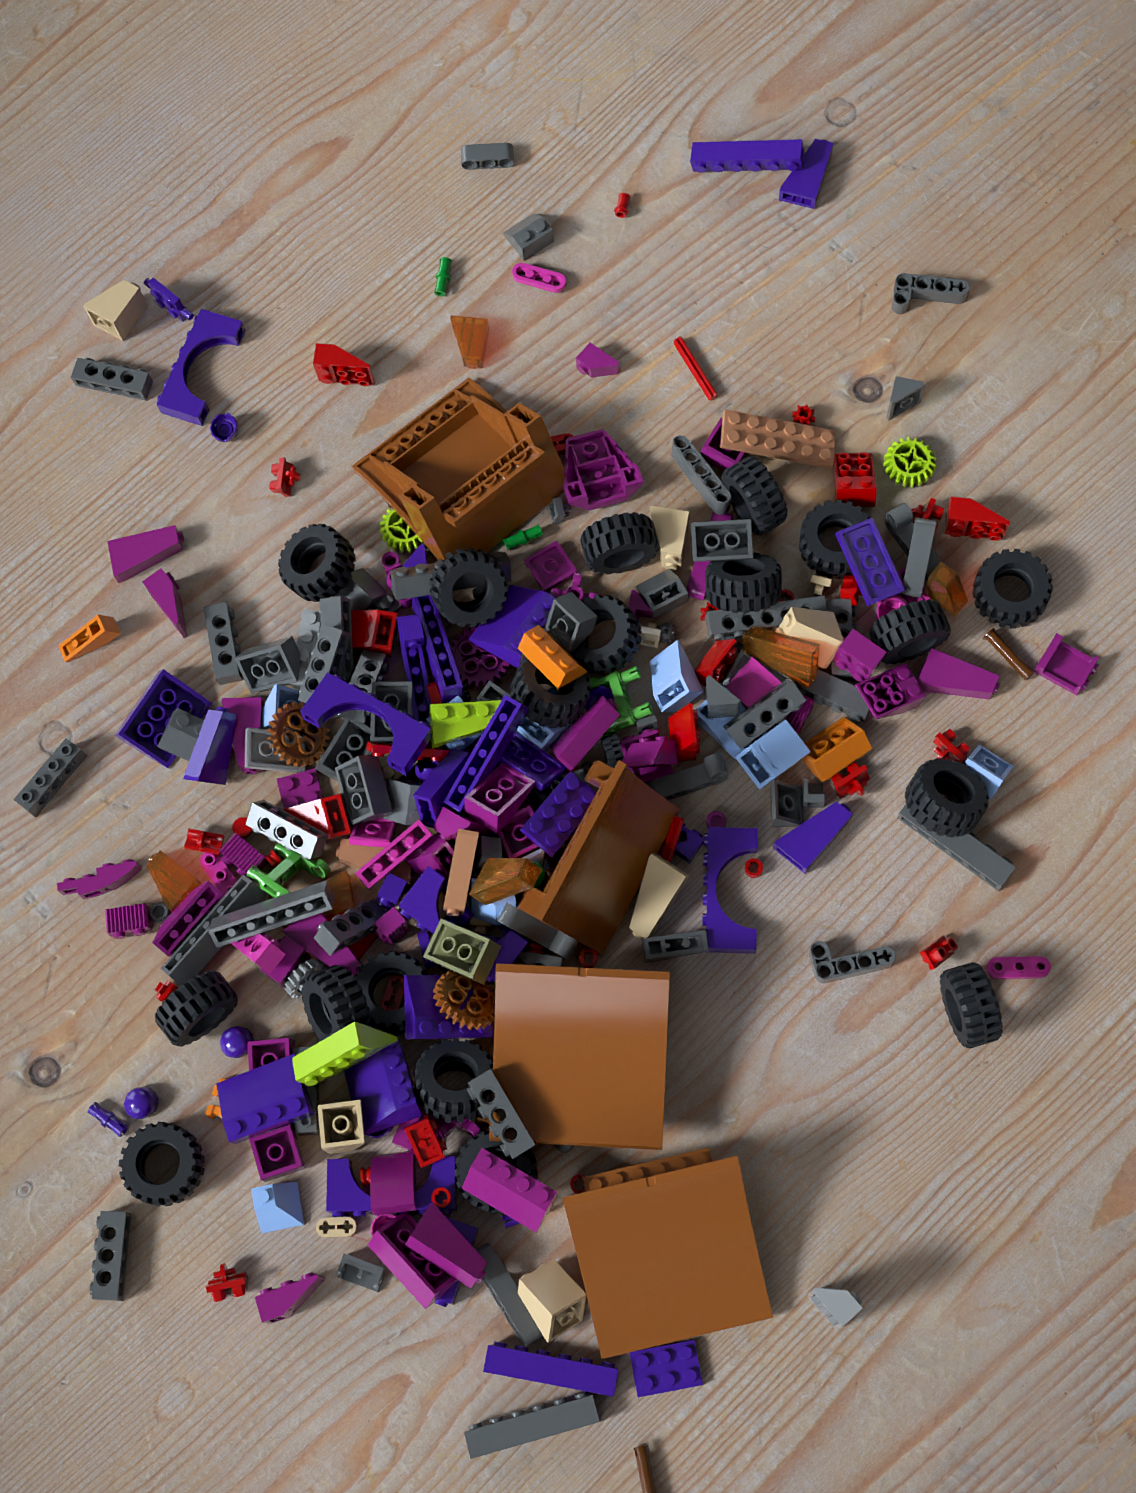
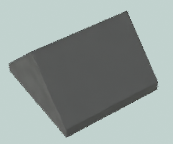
[887,376,925,421]
[336,568,388,611]
[706,675,740,718]
[770,779,804,827]

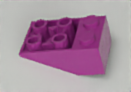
[855,663,926,719]
[255,1272,325,1324]

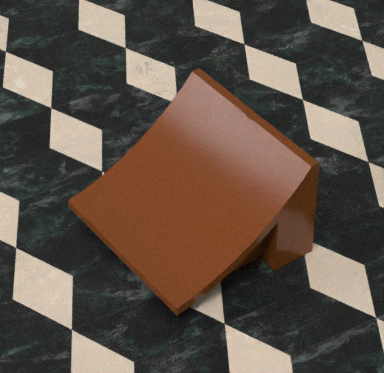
[352,378,565,561]
[516,760,681,955]
[489,964,670,1150]
[563,1147,773,1359]

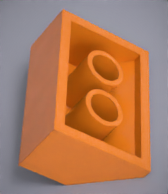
[518,625,587,689]
[802,717,872,782]

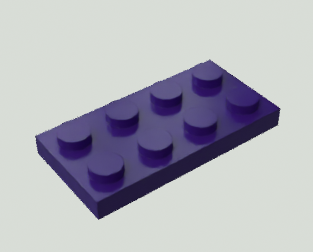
[835,518,905,606]
[499,732,567,791]
[520,771,596,857]

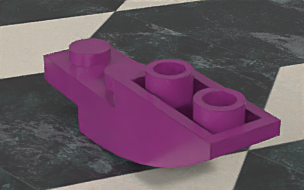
[57,859,142,900]

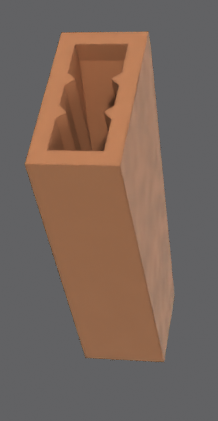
[443,829,479,916]
[336,839,415,888]

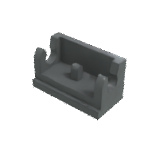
[337,1253,387,1292]

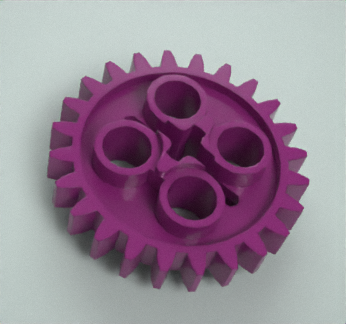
[450,627,510,689]

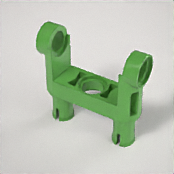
[589,666,653,739]
[247,843,331,898]

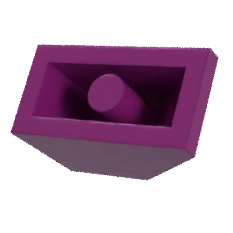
[576,342,620,378]

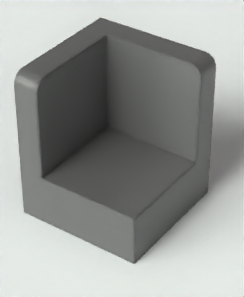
[803,779,825,808]

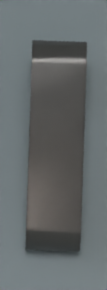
[892,273,970,314]
[885,503,945,581]
[901,517,936,598]
[647,753,728,801]
[497,903,579,960]
[809,941,896,984]

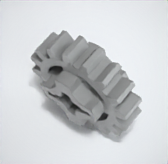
[284,958,326,999]

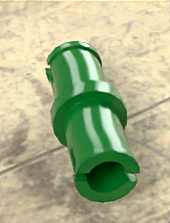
[434,257,452,297]
[503,524,543,551]

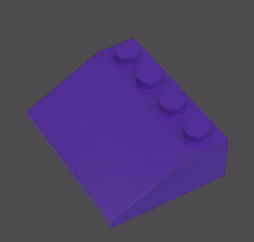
[469,585,556,668]
[115,669,212,768]
[404,975,493,1039]
[344,1034,422,1136]
[216,1054,315,1144]

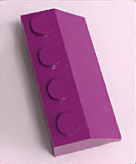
[462,1148,559,1233]
[368,1212,458,1309]

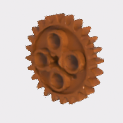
[267,702,330,767]
[433,971,495,1030]

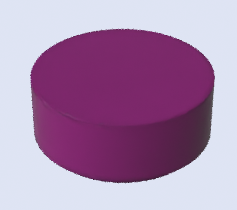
[706,811,727,828]

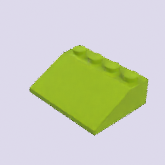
[292,1022,398,1086]

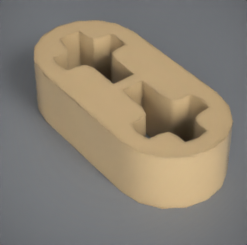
[316,1217,358,1238]

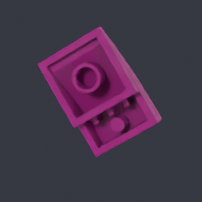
[370,1152,416,1215]

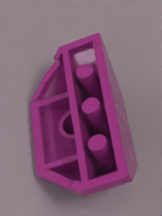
[152,880,223,956]

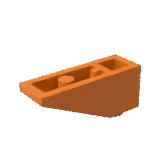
[58,614,121,663]

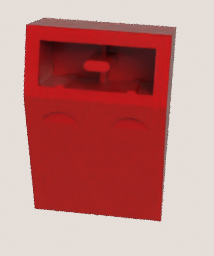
[313,343,375,386]
[834,452,877,507]
[945,497,1010,541]
[351,610,398,657]
[694,639,737,687]
[668,703,700,762]
[283,794,352,841]

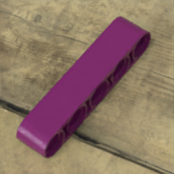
[686,512,733,601]

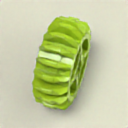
[883,436,937,489]
[380,509,425,554]

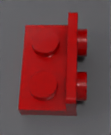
[404,1114,447,1168]

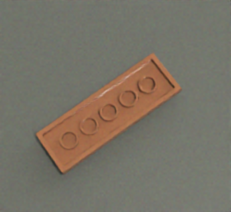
[720,409,836,469]

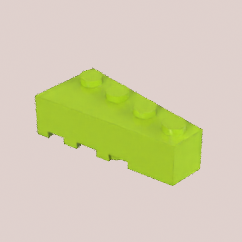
[429,700,502,749]

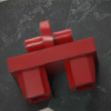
[269,457,301,497]
[911,498,945,534]
[840,575,863,605]
[933,729,971,763]
[832,762,870,799]
[183,828,225,856]
[920,935,958,970]
[206,1263,248,1302]

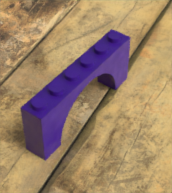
[157,309,246,426]
[300,672,432,776]
[702,827,758,954]
[398,866,529,983]
[326,1156,457,1217]

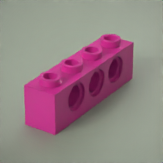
[355,819,432,890]
[231,932,286,974]

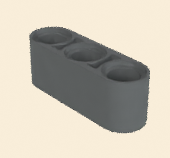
[461,143,514,170]

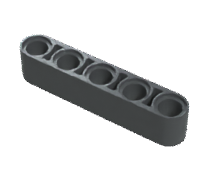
[671,435,731,515]
[476,1243,543,1347]

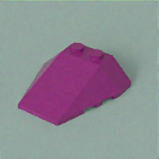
[563,429,644,511]

